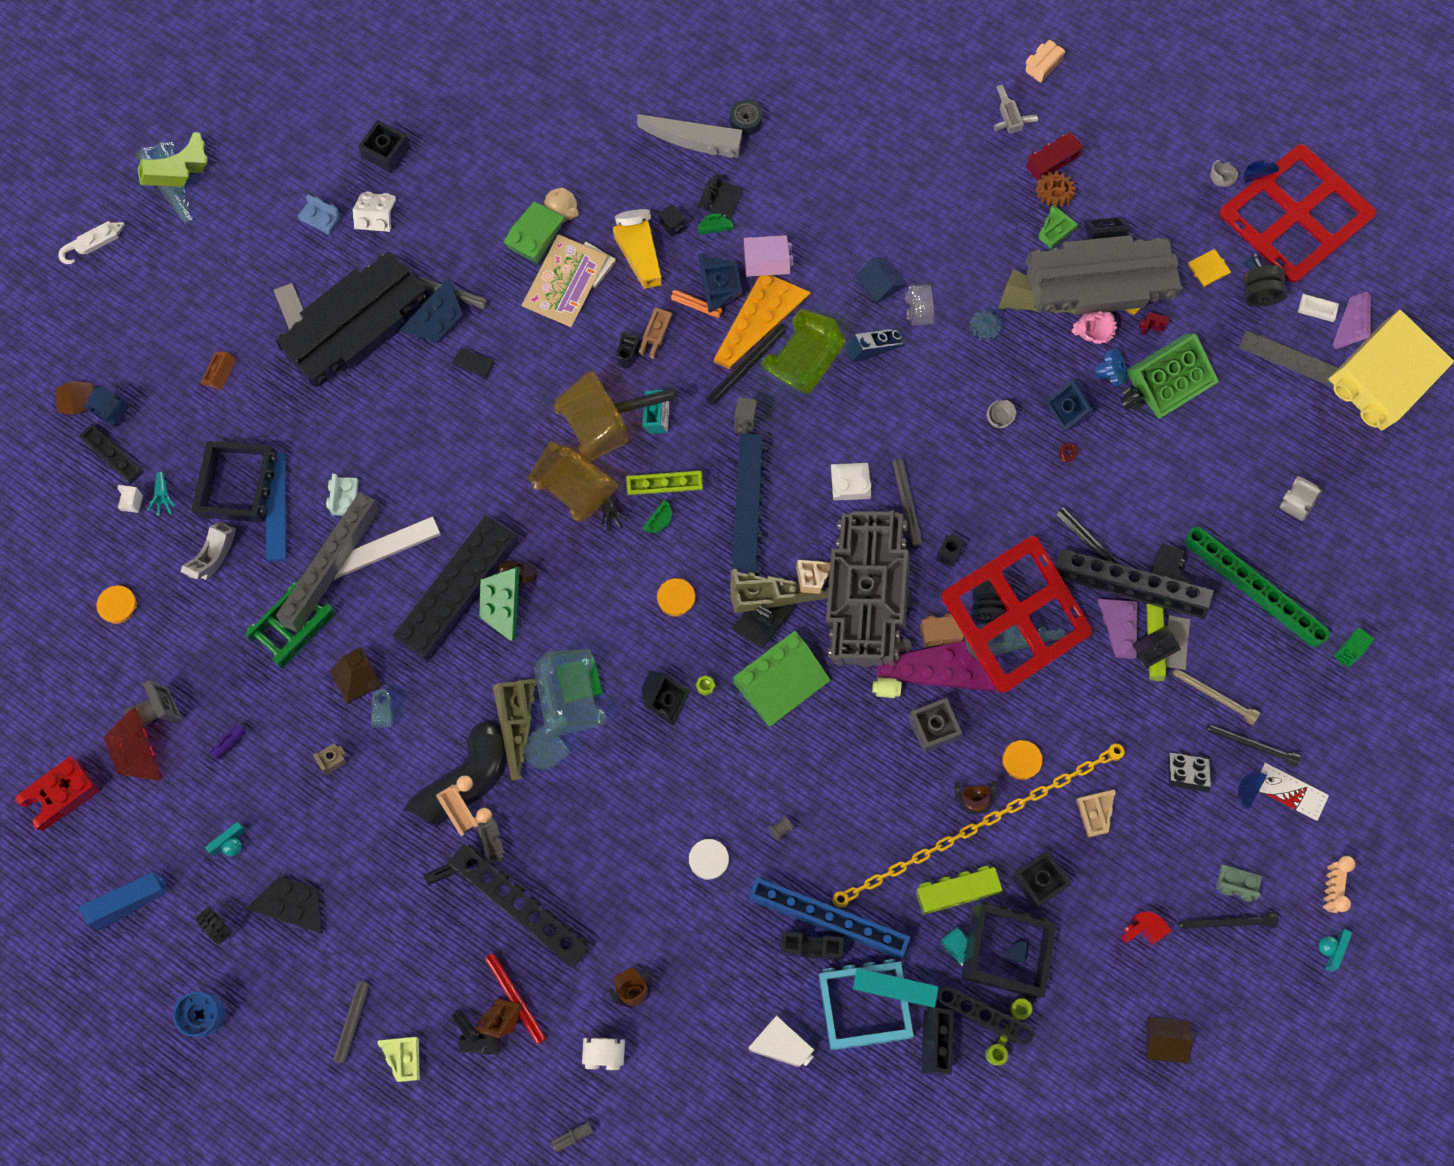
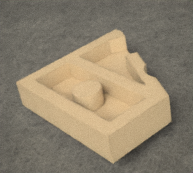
[796,560,831,594]
[1077,789,1115,838]

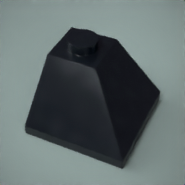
[641,671,690,726]

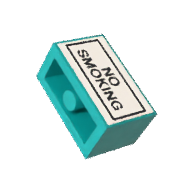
[643,390,669,434]

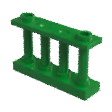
[245,581,336,669]

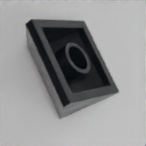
[1085,217,1130,240]

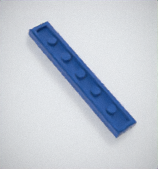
[266,453,287,562]

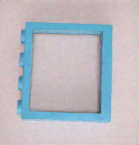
[819,959,914,1051]

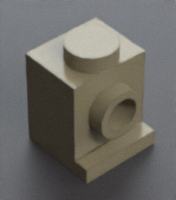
[313,743,347,775]

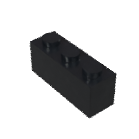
[921,1008,954,1076]

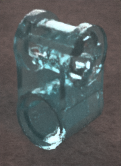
[371,689,393,728]

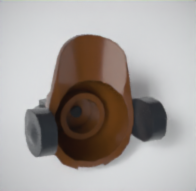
[954,780,998,814]
[608,967,653,1008]

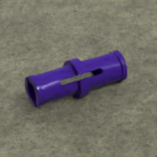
[209,723,246,760]

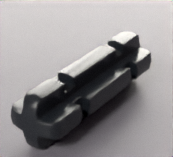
[451,1009,478,1042]

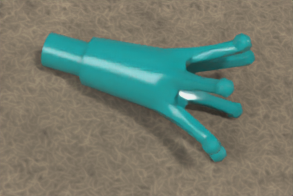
[147,472,176,516]

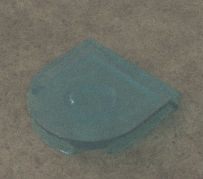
[524,723,571,770]

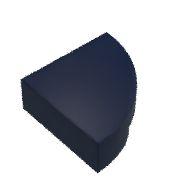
[1003,942,1027,963]

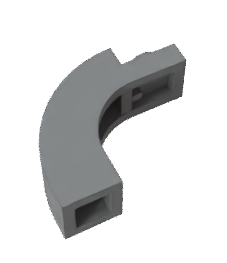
[181,521,236,580]

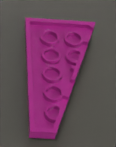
[876,636,997,691]

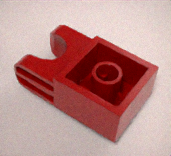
[15,756,100,831]

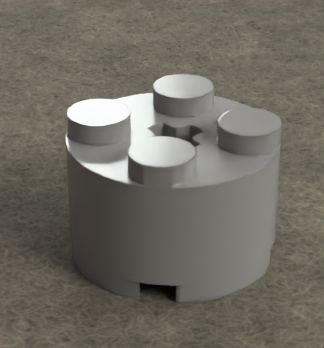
[1280,476,1323,521]

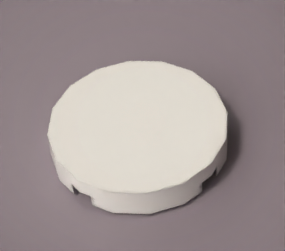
[615,209,651,226]
[689,839,729,880]

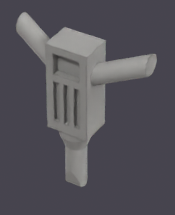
[994,85,1038,134]

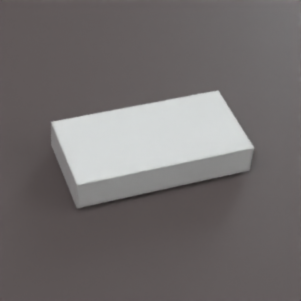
[1298,294,1339,322]

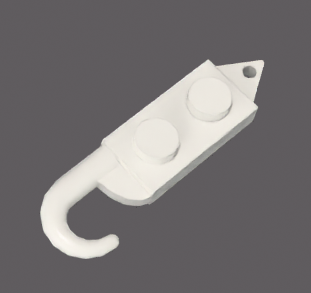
[58,221,125,264]

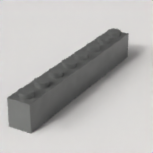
[276,493,379,633]

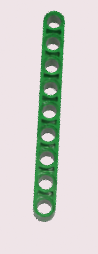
[1185,527,1330,648]

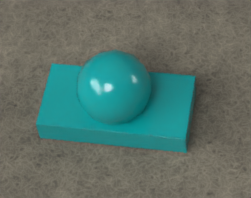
[205,822,247,857]
[1319,929,1352,972]

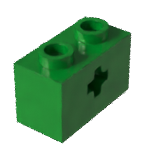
[1333,627,1374,667]

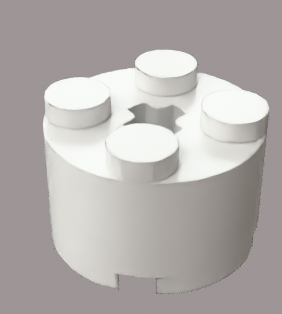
[582,1038,625,1070]

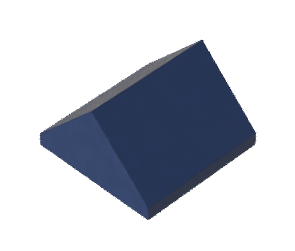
[856,258,906,304]
[1045,379,1093,431]

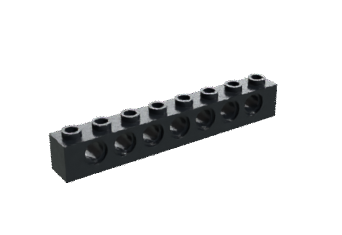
[1055,549,1214,620]
[448,843,589,969]

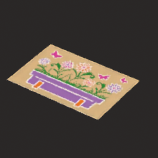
[521,235,608,327]

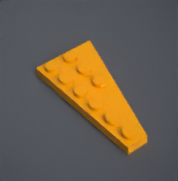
[714,275,811,369]

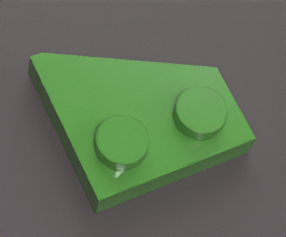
[1039,205,1078,249]

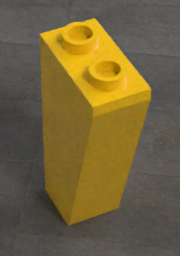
[613,221,662,289]

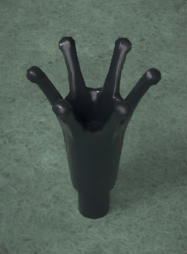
[600,488,627,532]

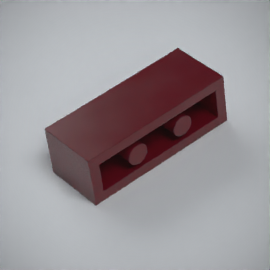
[1026,132,1084,181]

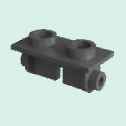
[477,819,505,862]

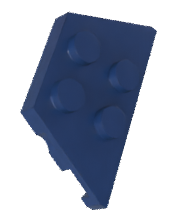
[699,253,742,313]
[400,279,464,343]

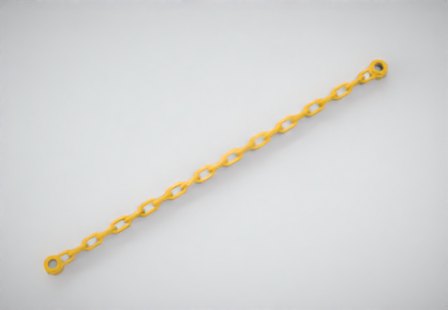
[832,744,1125,909]

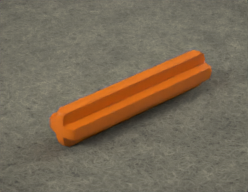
[671,290,722,318]

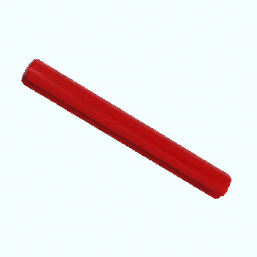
[485,953,546,1044]

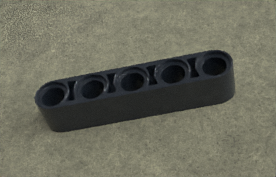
[938,987,1034,1047]

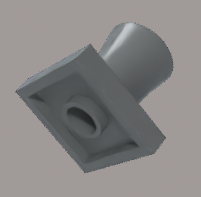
[124,680,183,732]

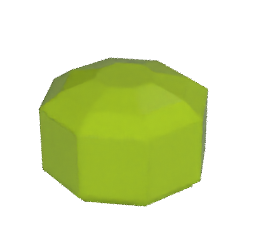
[696,675,715,696]

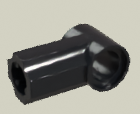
[459,1034,501,1054]

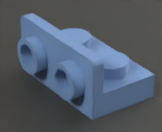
[298,195,341,235]

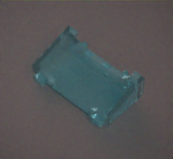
[535,649,606,737]

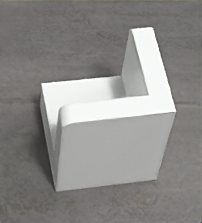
[117,485,143,513]

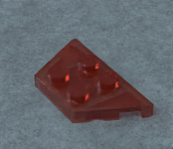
[103,707,163,781]

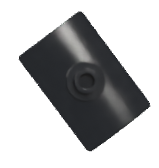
[732,604,794,648]

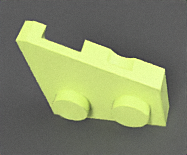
[378,1037,420,1082]

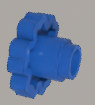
[1096,348,1127,386]

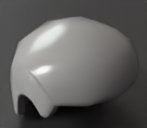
[1210,160,1238,187]
[986,400,1017,428]

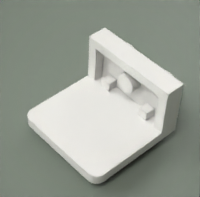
[353,192,396,232]

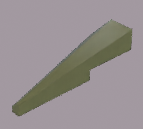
[998,269,1075,314]
[730,569,828,613]
[493,679,537,781]

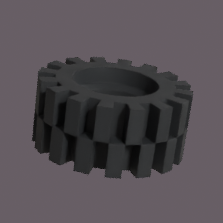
[195,906,232,945]

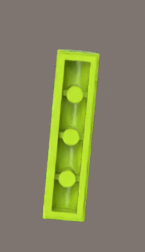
[626,471,703,496]
[1146,604,1166,681]

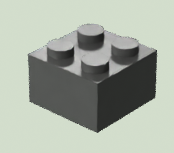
[908,698,962,753]

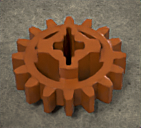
[1036,171,1076,208]

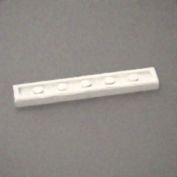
[334,517,440,580]

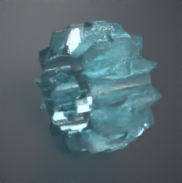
[970,309,1001,341]

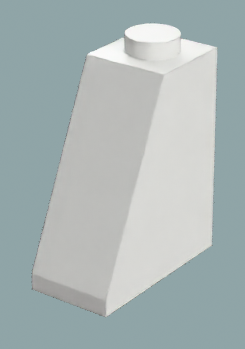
[749,1016,814,1067]

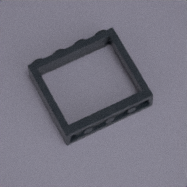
[191,441,278,523]
[961,902,1056,999]

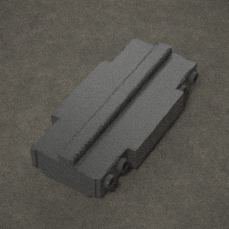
[1025,235,1183,315]
[826,510,910,667]

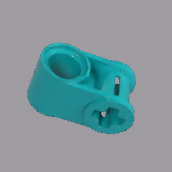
[941,927,968,967]

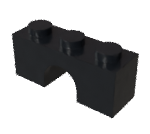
[780,931,844,961]

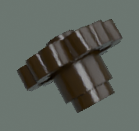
[498,560,538,593]

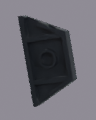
[247,876,322,934]

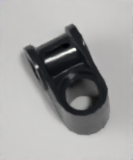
[617,331,641,368]

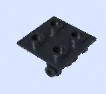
[697,174,743,219]

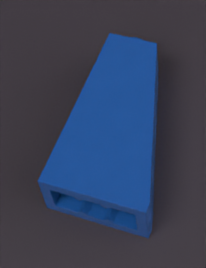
[79,872,166,931]

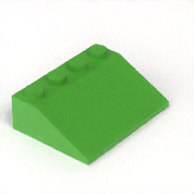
[1126,333,1219,419]
[733,631,831,728]

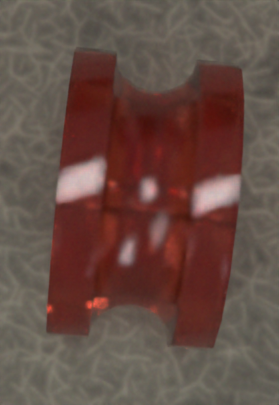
[1059,443,1077,462]

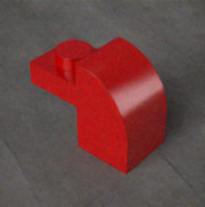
[1121,912,1172,945]

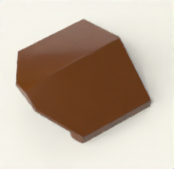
[56,381,94,415]
[476,999,521,1038]

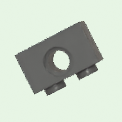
[734,397,757,435]

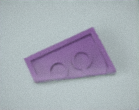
[1097,599,1137,659]

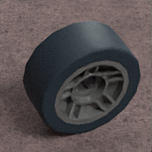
[730,100,763,136]

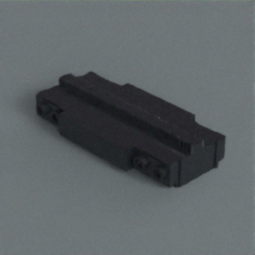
[275,251,429,388]

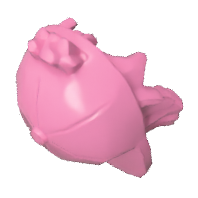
[1071,311,1117,344]

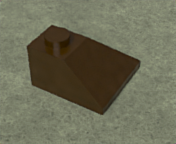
[329,647,382,704]

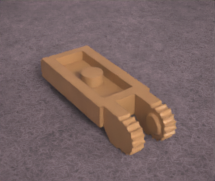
[639,307,672,359]

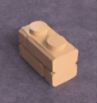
[1025,40,1065,83]

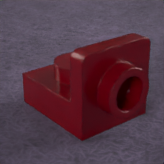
[1139,312,1170,336]

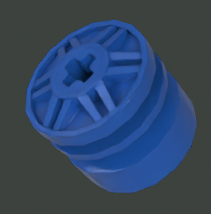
[173,992,225,1037]

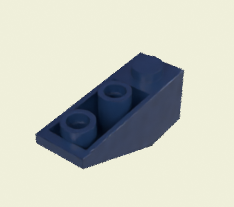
[845,328,906,362]

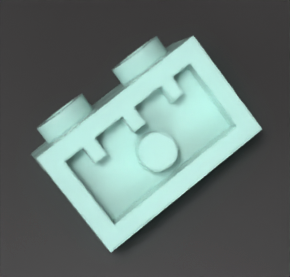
[326,474,358,516]

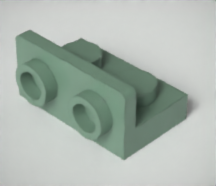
[1215,865,1262,902]

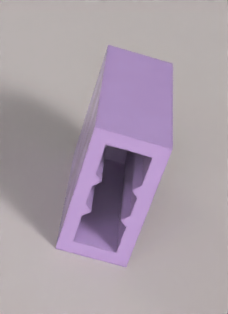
[744,235,793,277]

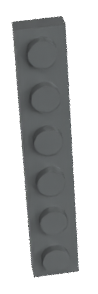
[1238,330,1338,387]

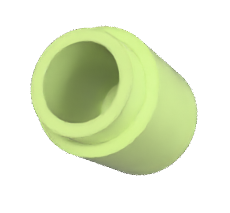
[872,677,901,698]

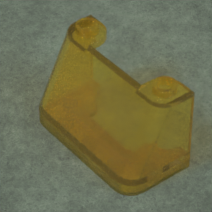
[553,371,629,462]
[527,441,619,522]

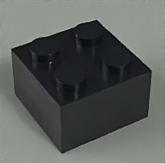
[358,120,411,173]
[1012,850,1072,910]

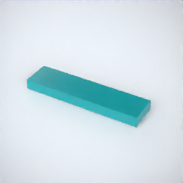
[853,968,938,1008]

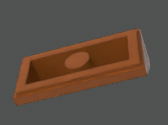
[201,352,236,390]

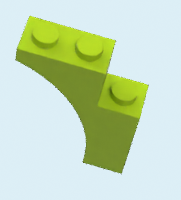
[137,132,208,187]

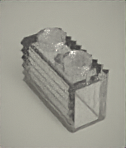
[905,284,935,325]

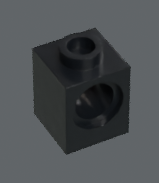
[658,204,686,237]
[936,534,964,567]

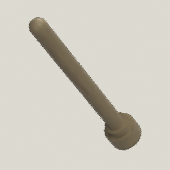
[1173,669,1261,726]

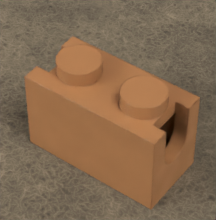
[920,614,964,648]

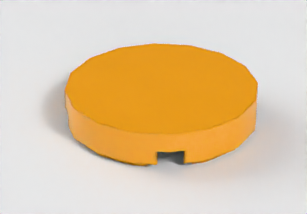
[657,578,695,617]
[96,585,137,624]
[1002,740,1042,780]

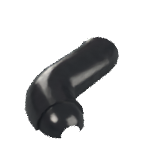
[402,722,506,827]

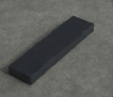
[79,423,144,485]

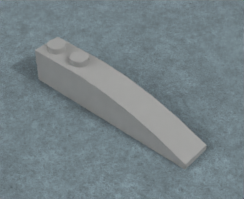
[637,114,742,158]

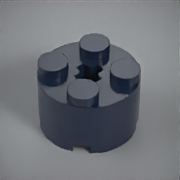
[83,385,130,427]

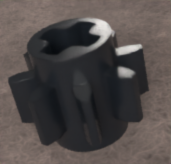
[1121,387,1144,410]

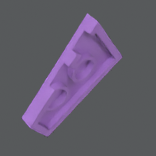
[1333,292,1371,349]

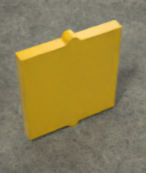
[1188,249,1231,287]

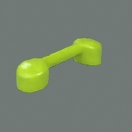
[985,999,1032,1066]

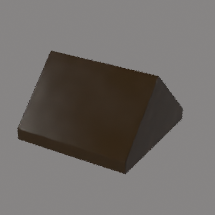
[1146,1017,1194,1064]

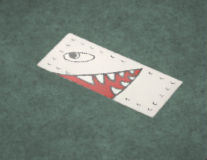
[1254,763,1329,821]

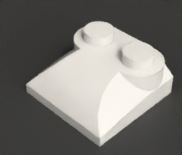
[831,463,871,501]

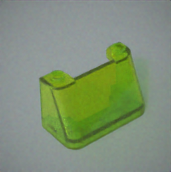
[761,309,845,394]

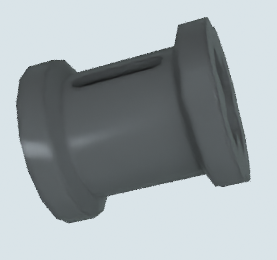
[768,816,794,842]

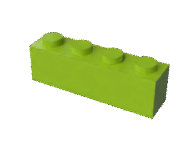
[916,866,1002,915]

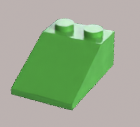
[504,201,565,265]

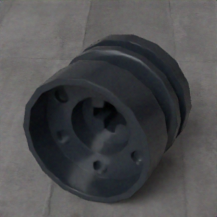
[971,581,1014,624]

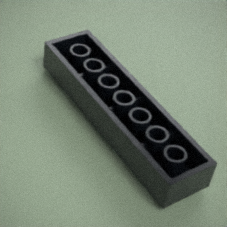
[393,515,519,663]

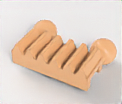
[436,776,492,836]
[1323,856,1355,913]

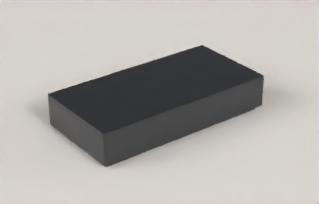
[452,347,494,378]

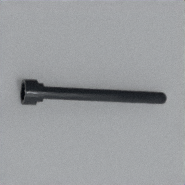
[1206,725,1301,768]
[1178,912,1278,929]

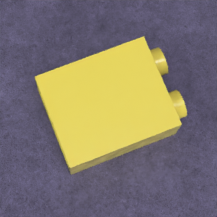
[1328,310,1454,431]

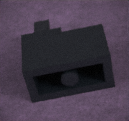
[1150,543,1193,584]

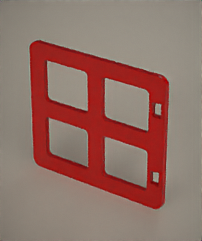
[1219,144,1376,283]
[941,536,1092,693]

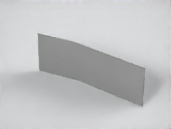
[273,283,303,330]
[1165,616,1190,670]

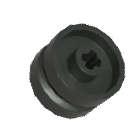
[1243,265,1287,307]

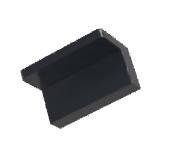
[1132,626,1181,669]

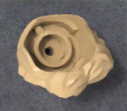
[544,188,578,223]

